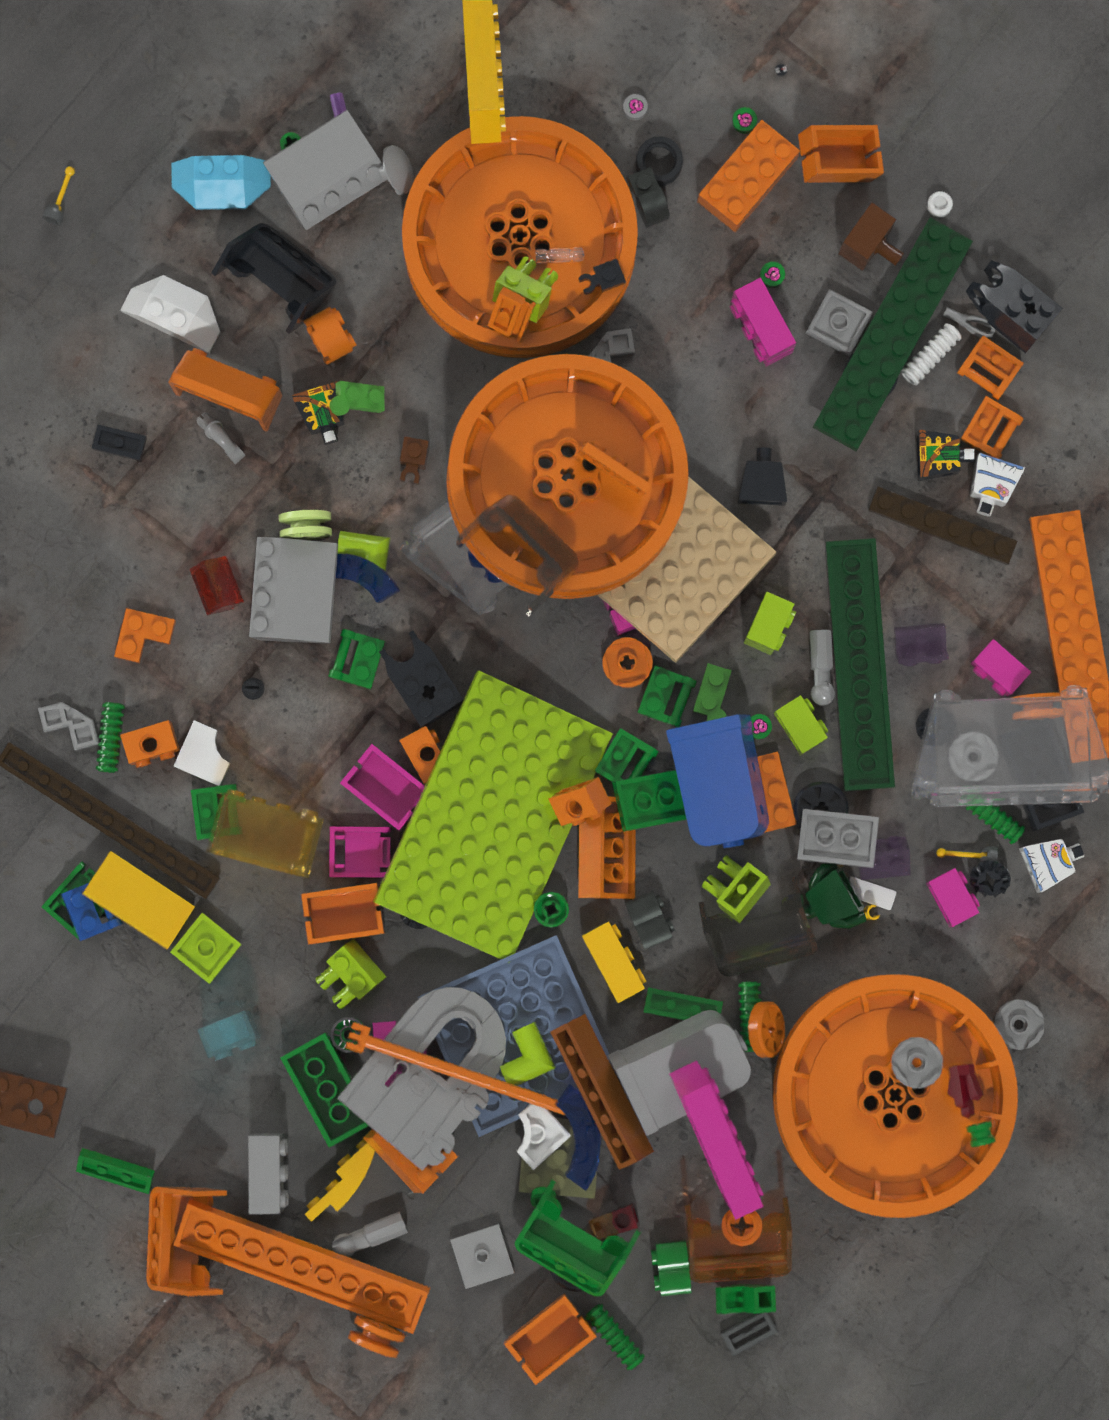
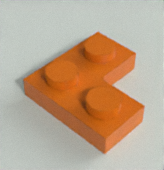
[114,608,176,663]

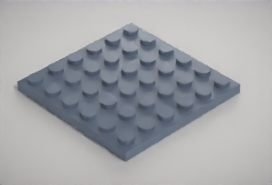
[418,935,617,1137]

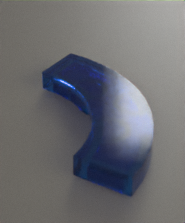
[336,554,400,603]
[555,1084,601,1191]

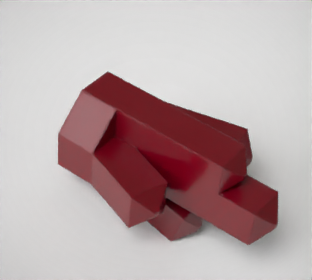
[947,1064,983,1118]

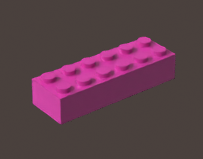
[669,1060,764,1219]

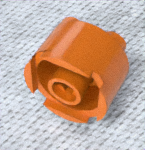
[303,307,357,365]

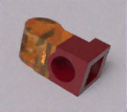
[588,1203,640,1239]

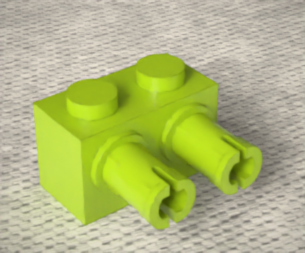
[492,257,558,323]
[702,855,771,923]
[316,939,386,1009]

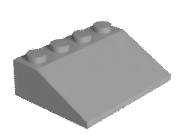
[263,110,386,230]
[249,537,338,643]

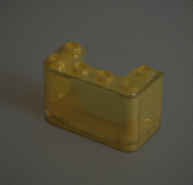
[206,789,324,878]

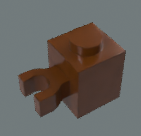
[400,436,430,485]

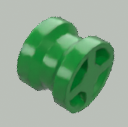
[966,1121,996,1147]

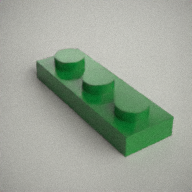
[644,987,723,1020]
[76,1148,155,1194]

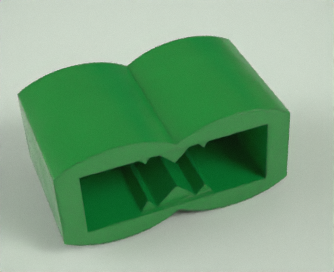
[651,1241,692,1296]

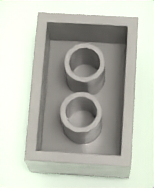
[248,1133,289,1214]

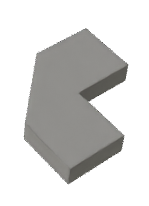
[589,328,635,362]
[38,702,99,751]

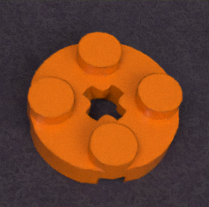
[602,637,653,688]

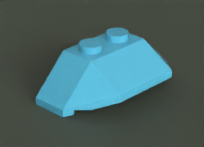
[172,155,271,210]

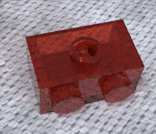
[189,556,244,616]

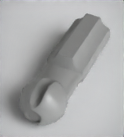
[809,630,835,705]
[332,1211,408,1257]

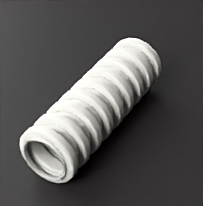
[901,323,962,385]

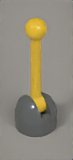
[42,166,75,225]
[936,846,998,862]

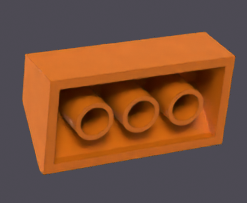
[578,796,636,899]

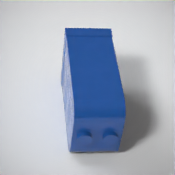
[666,714,769,848]

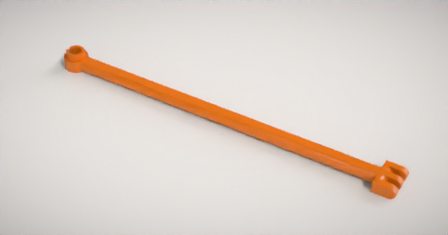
[345,1023,597,1126]

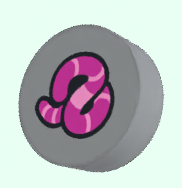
[623,94,648,121]

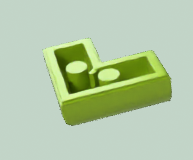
[337,531,390,587]
[500,1022,556,1086]

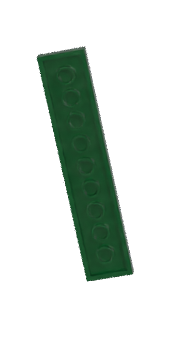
[812,217,973,451]
[825,538,895,791]

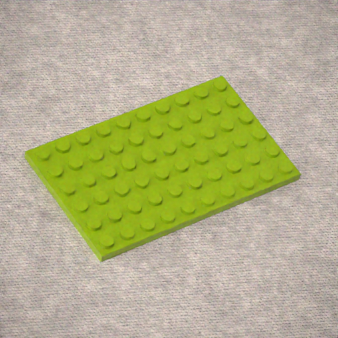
[373,670,613,963]

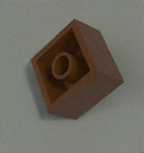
[839,203,904,271]

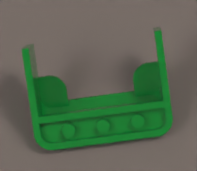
[514,1180,641,1296]

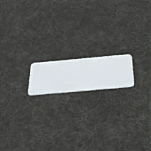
[850,876,896,910]

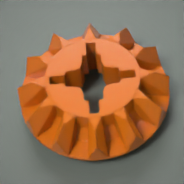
[721,1210,762,1247]

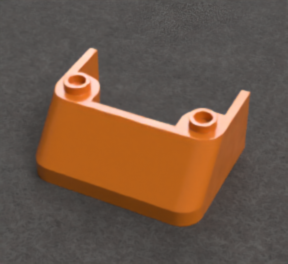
[168,348,283,432]
[146,1187,227,1296]

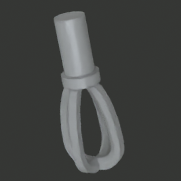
[943,307,995,339]

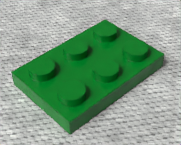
[612,770,687,832]

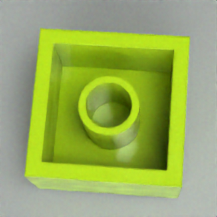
[744,592,796,655]

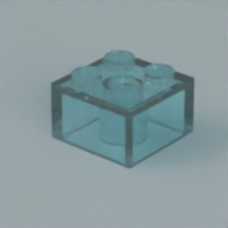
[197,1010,261,1061]

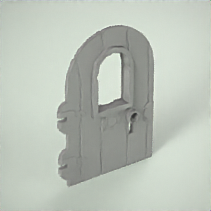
[337,987,506,1171]

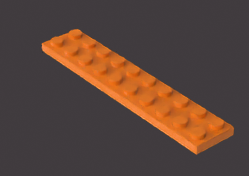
[1029,510,1109,764]
[173,1199,430,1334]

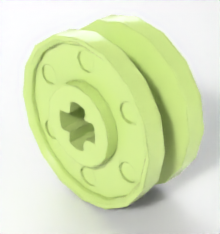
[279,510,332,540]

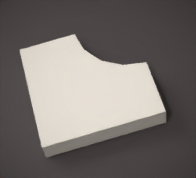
[174,721,230,786]
[517,1104,571,1170]

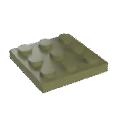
[519,1117,600,1199]

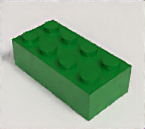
[280,1032,369,1148]

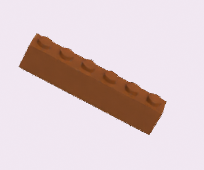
[550,1014,654,1170]

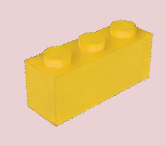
[582,922,647,1003]

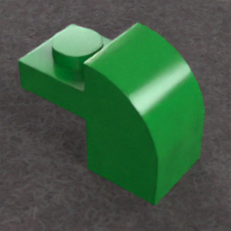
[715,1284,776,1314]

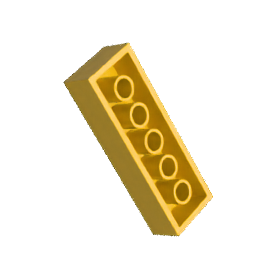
[462,0,506,144]

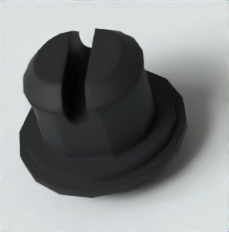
[242,677,264,700]

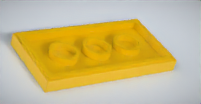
[82,851,195,950]

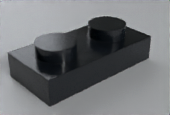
[92,424,147,461]

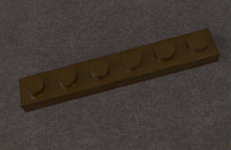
[868,486,1018,565]

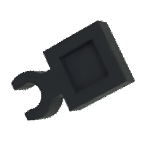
[578,258,626,295]

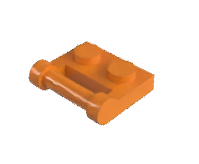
[957,336,1024,401]
[960,396,1024,459]

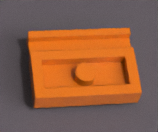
[487,286,536,343]

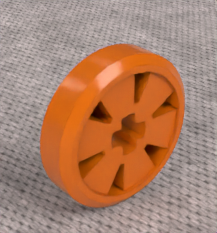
[748,1001,785,1058]

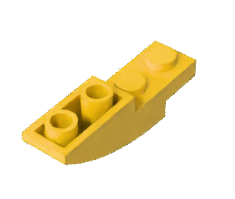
[305,1139,375,1222]

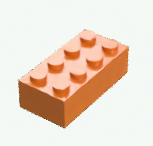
[697,120,800,233]

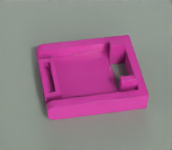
[329,827,391,878]

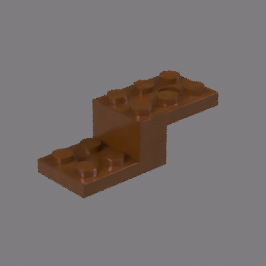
[0,1069,68,1138]

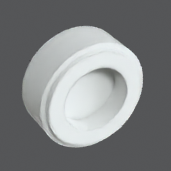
[927,191,953,218]

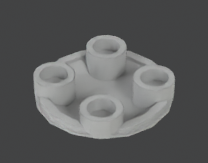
[379,145,414,195]

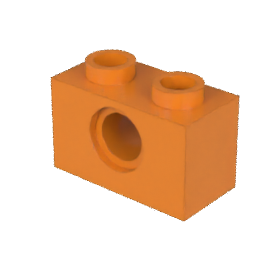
[120,720,180,768]
[400,726,440,785]
[548,777,611,826]

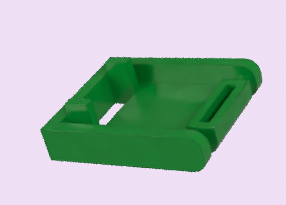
[41,861,105,940]

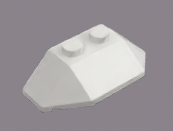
[120,275,220,354]

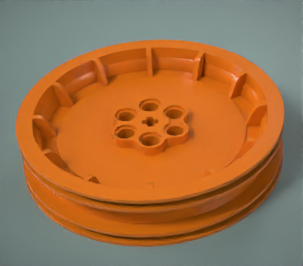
[402,116,638,358]
[447,354,688,599]
[773,975,1018,1218]

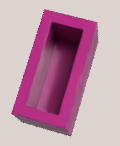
[971,639,1031,697]
[926,868,980,928]

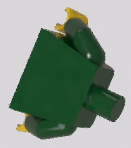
[799,863,880,929]

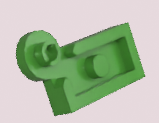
[330,381,385,416]
[693,663,732,721]

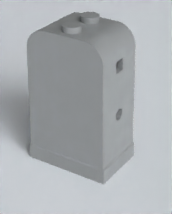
[607,1010,751,1136]

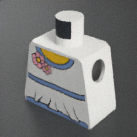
[970,453,1025,516]
[1019,839,1084,893]

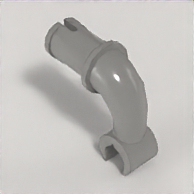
[197,412,246,465]

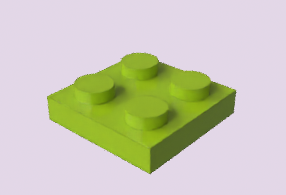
[170,913,242,984]

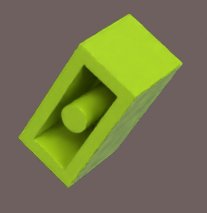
[773,695,828,756]

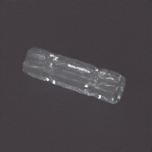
[535,247,584,263]

